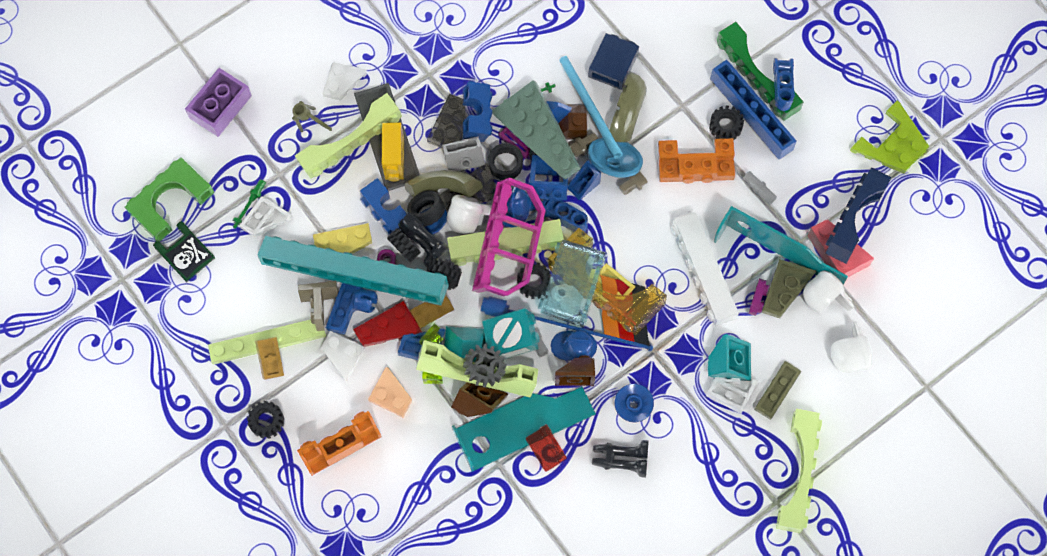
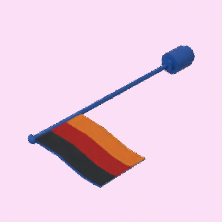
[480,275,653,351]

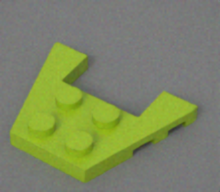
[850,100,929,174]

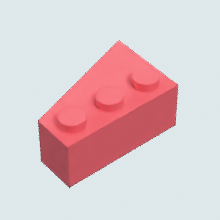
[807,219,874,277]

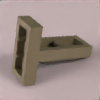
[298,281,339,331]

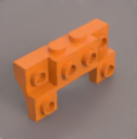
[658,138,735,184]
[297,411,382,476]

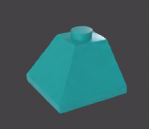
[444,326,484,363]
[708,334,751,381]

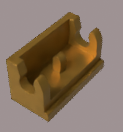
[410,294,455,329]
[255,337,284,380]

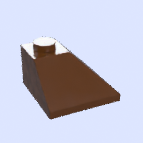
[558,104,587,140]
[555,355,595,386]
[451,382,508,417]

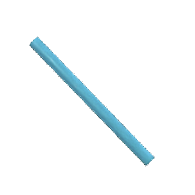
[559,56,622,159]

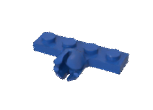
[325,283,378,335]

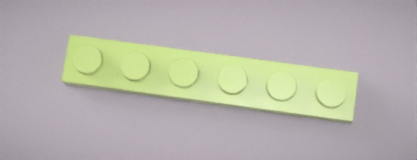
[208,319,327,365]

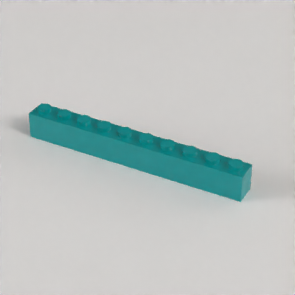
[257,236,449,306]

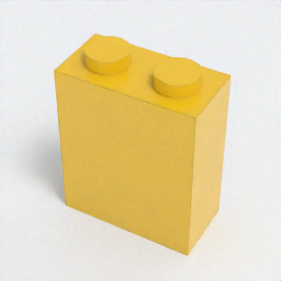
[382,123,404,182]

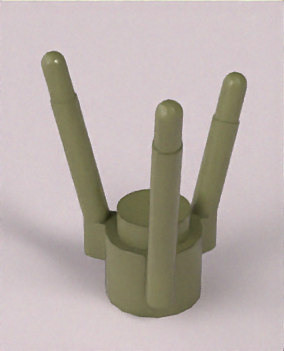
[292,101,332,133]

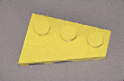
[313,223,373,254]

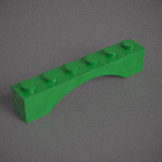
[717,21,804,121]

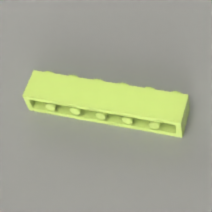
[447,219,564,266]

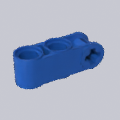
[773,58,795,111]
[535,194,588,234]

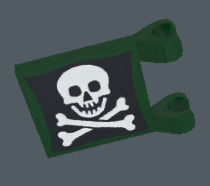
[153,221,215,283]

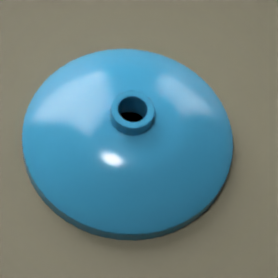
[588,138,643,178]

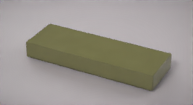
[754,361,802,420]

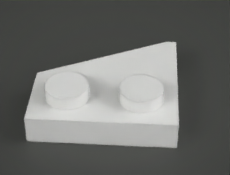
[239,196,292,237]

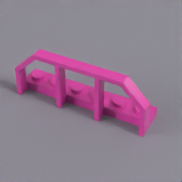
[472,178,545,297]

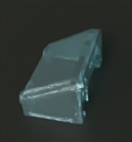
[538,240,608,328]

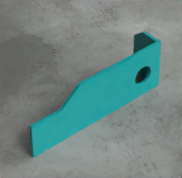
[714,206,848,285]
[452,387,596,472]

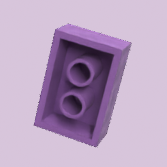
[185,68,252,137]

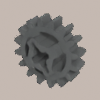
[463,344,507,387]

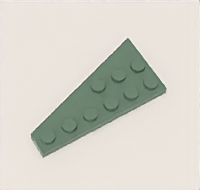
[492,80,581,179]

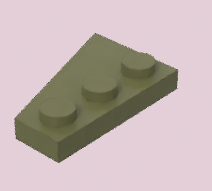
[762,259,816,319]

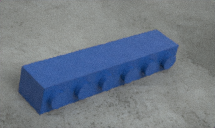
[710,59,797,160]

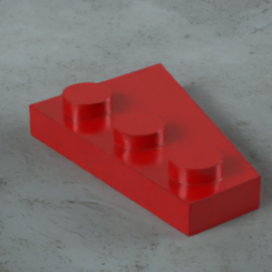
[353,301,422,347]

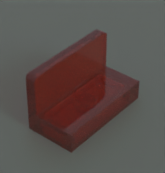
[526,424,567,472]

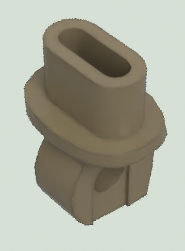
[569,133,598,157]
[619,171,648,195]

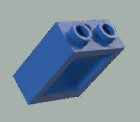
[529,155,568,200]

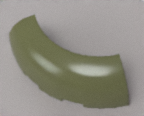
[609,72,647,142]
[404,170,483,198]

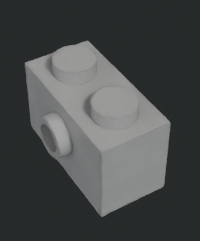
[442,136,485,172]

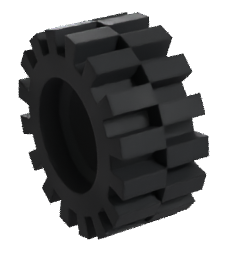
[709,105,744,140]
[387,228,421,263]
[426,258,462,290]
[517,262,551,299]
[247,401,285,439]

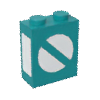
[482,308,540,359]

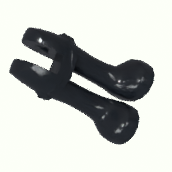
[398,213,449,267]
[591,440,649,478]

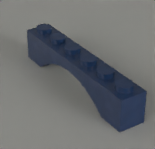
[825,167,892,264]

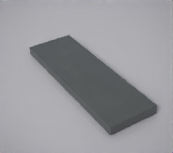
[354,83,420,191]

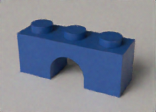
[463,81,492,142]
[359,178,407,235]

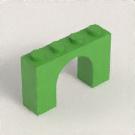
[124,157,214,242]

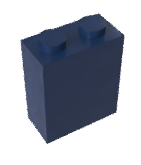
[588,33,640,90]

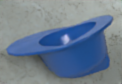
[502,186,532,228]
[550,330,597,361]

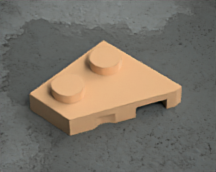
[368,367,412,418]

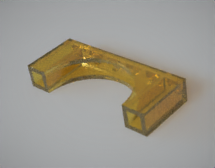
[548,228,667,335]

